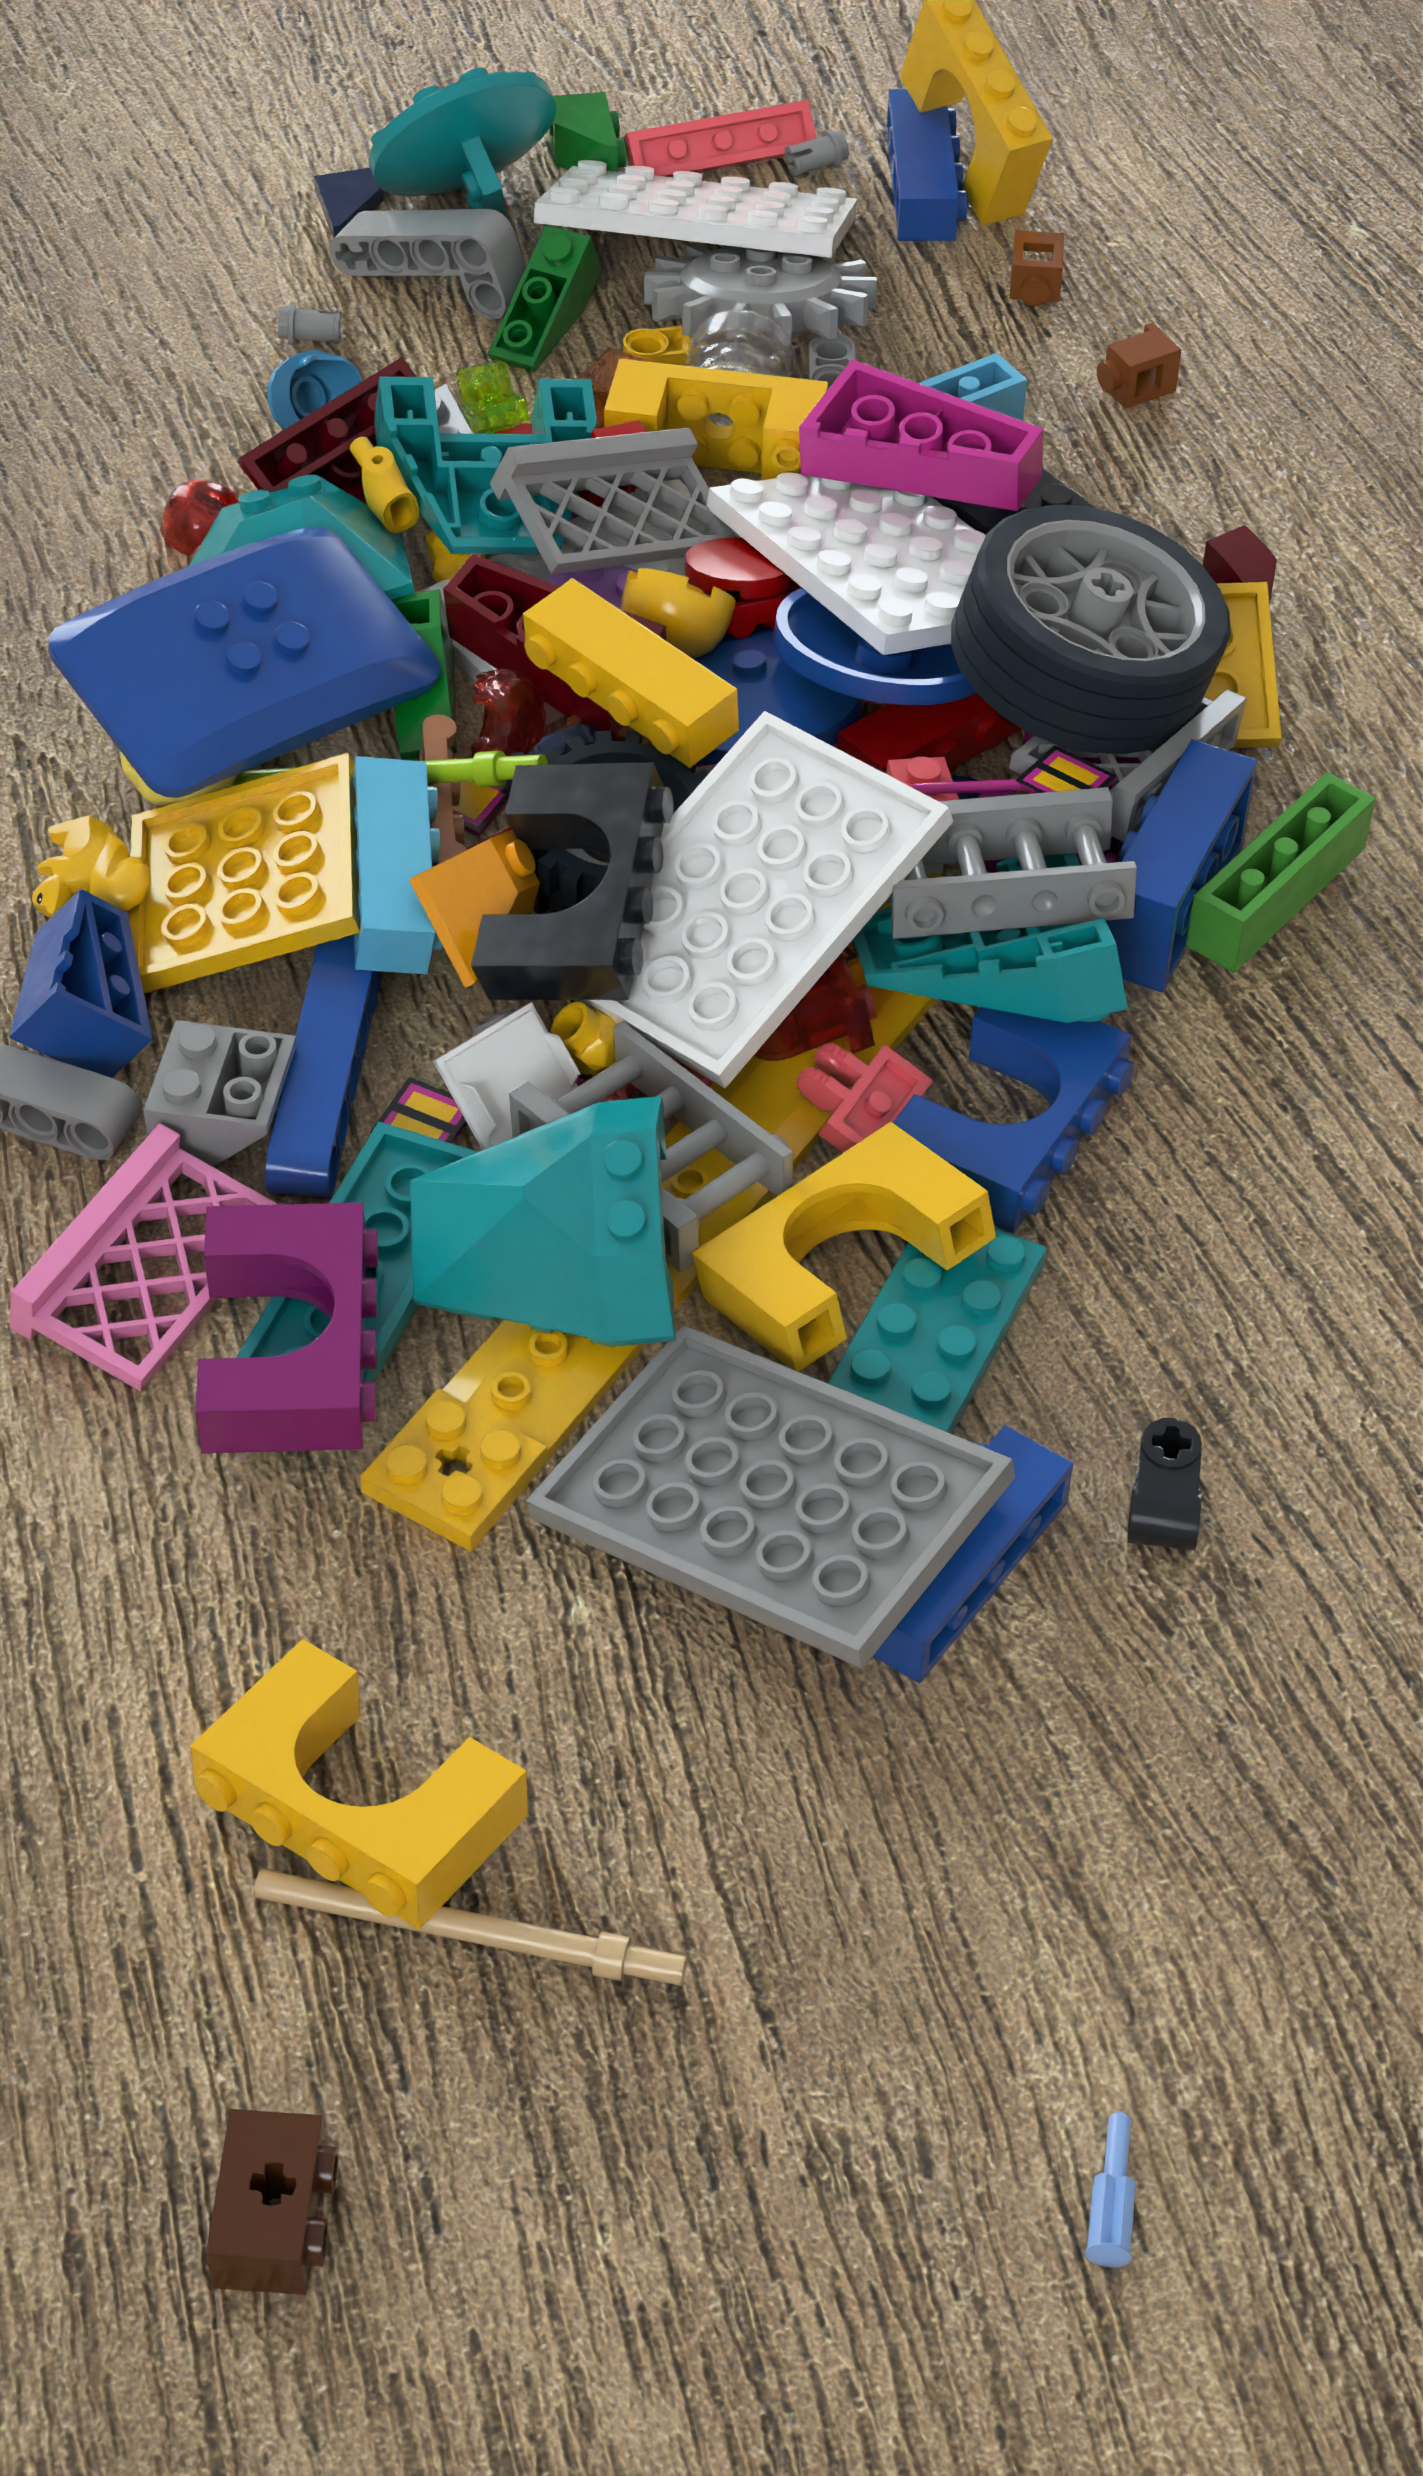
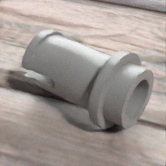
[784,129,849,177]
[278,302,341,344]

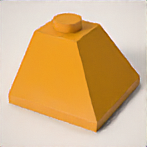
[409,830,540,988]

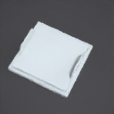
[433,1002,580,1150]

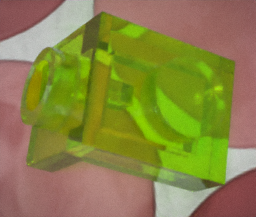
[456,360,529,434]

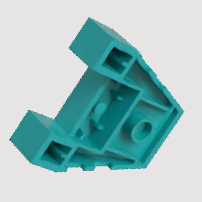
[374,376,597,554]
[853,853,1128,1023]

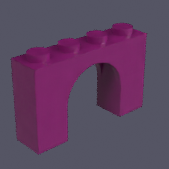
[195,1202,379,1454]

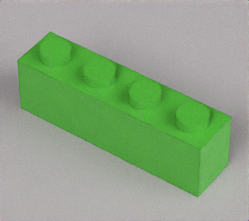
[1186,772,1376,973]

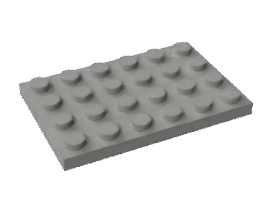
[526,1325,1016,1669]

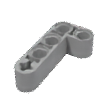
[328,209,526,320]

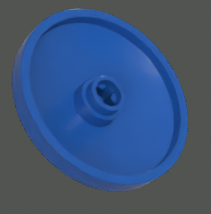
[773,588,976,705]
[692,627,865,768]

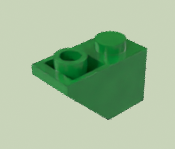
[549,92,626,172]

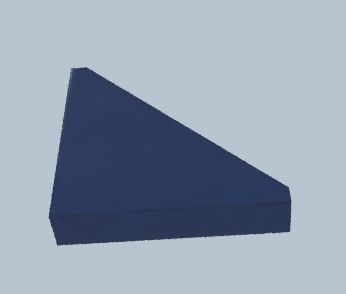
[314,168,385,239]

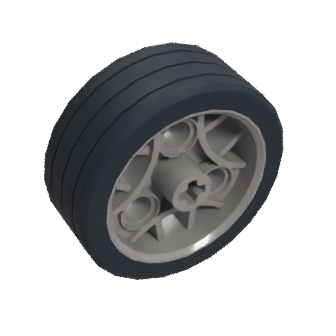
[951,505,1231,754]

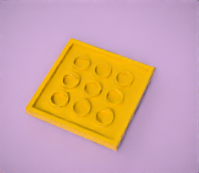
[129,753,361,993]

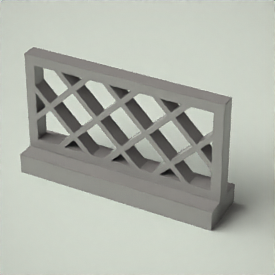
[489,428,736,575]
[1009,689,1247,842]

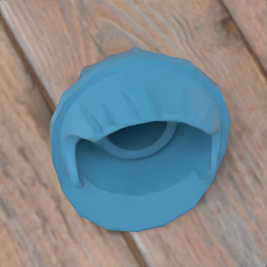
[267,349,363,430]

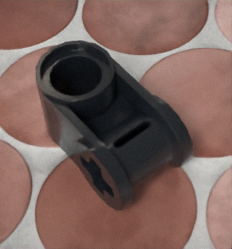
[1127,1418,1202,1550]

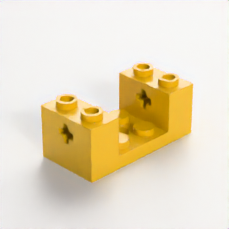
[604,359,828,490]

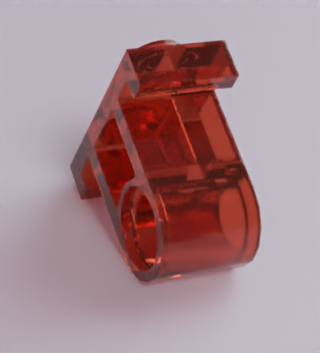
[754,953,877,1061]

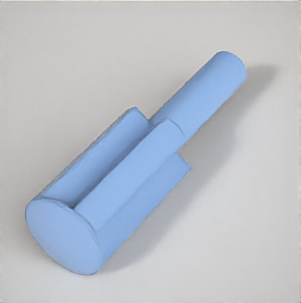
[1085,2112,1136,2268]

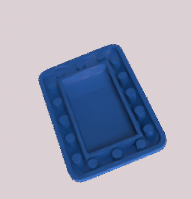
[48,526,440,798]

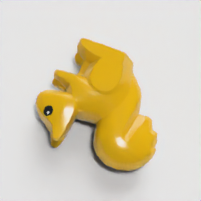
[32,815,151,918]

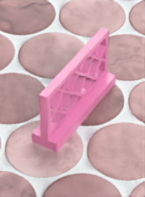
[10,1123,279,1392]

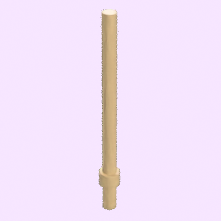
[254,1869,687,1986]

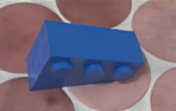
[9,889,153,1078]

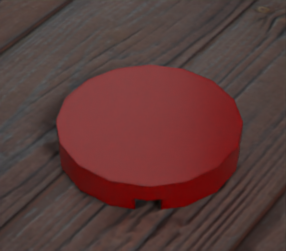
[685,538,791,600]

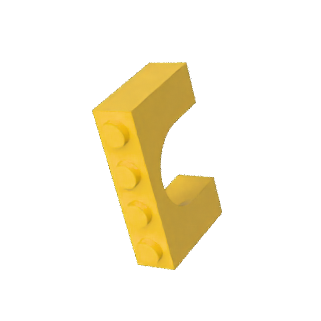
[900,0,1053,226]
[692,1122,996,1372]
[190,1639,528,1930]

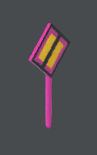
[911,745,1117,795]
[370,1075,584,1144]

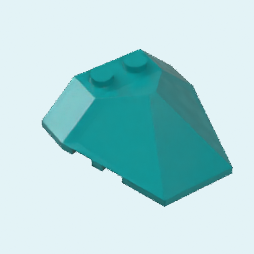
[189,475,415,600]
[410,1096,676,1347]

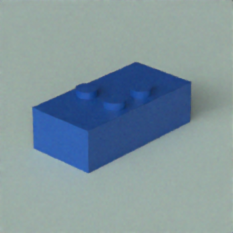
[1106,739,1258,993]

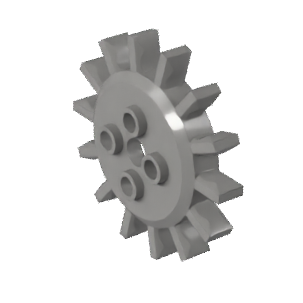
[644,243,877,346]

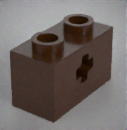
[206,2109,339,2295]

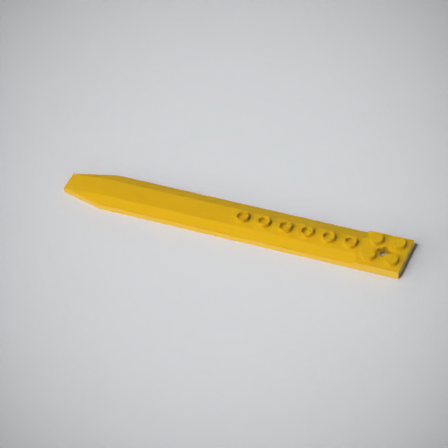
[360,872,943,1552]

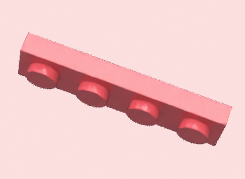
[623,100,817,177]

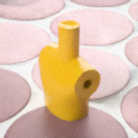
[350,437,420,534]

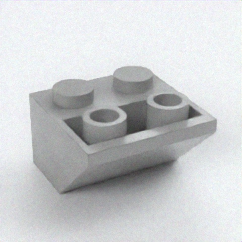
[143,1020,297,1167]

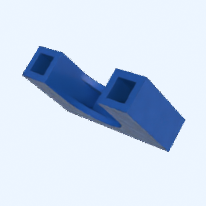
[893,1007,1134,1234]

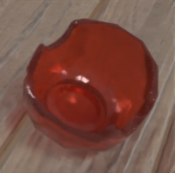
[160,479,239,556]

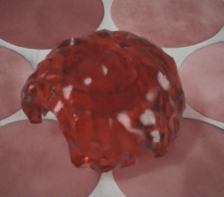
[471,668,547,758]

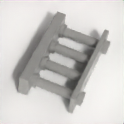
[891,787,1137,939]
[509,1021,793,1272]

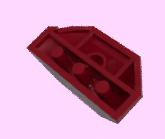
[237,357,417,504]

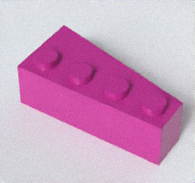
[799,359,1044,511]

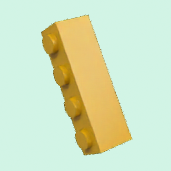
[523,578,739,768]

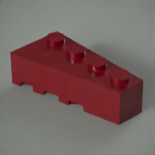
[443,553,667,741]

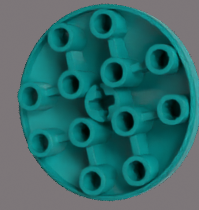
[368,67,557,217]

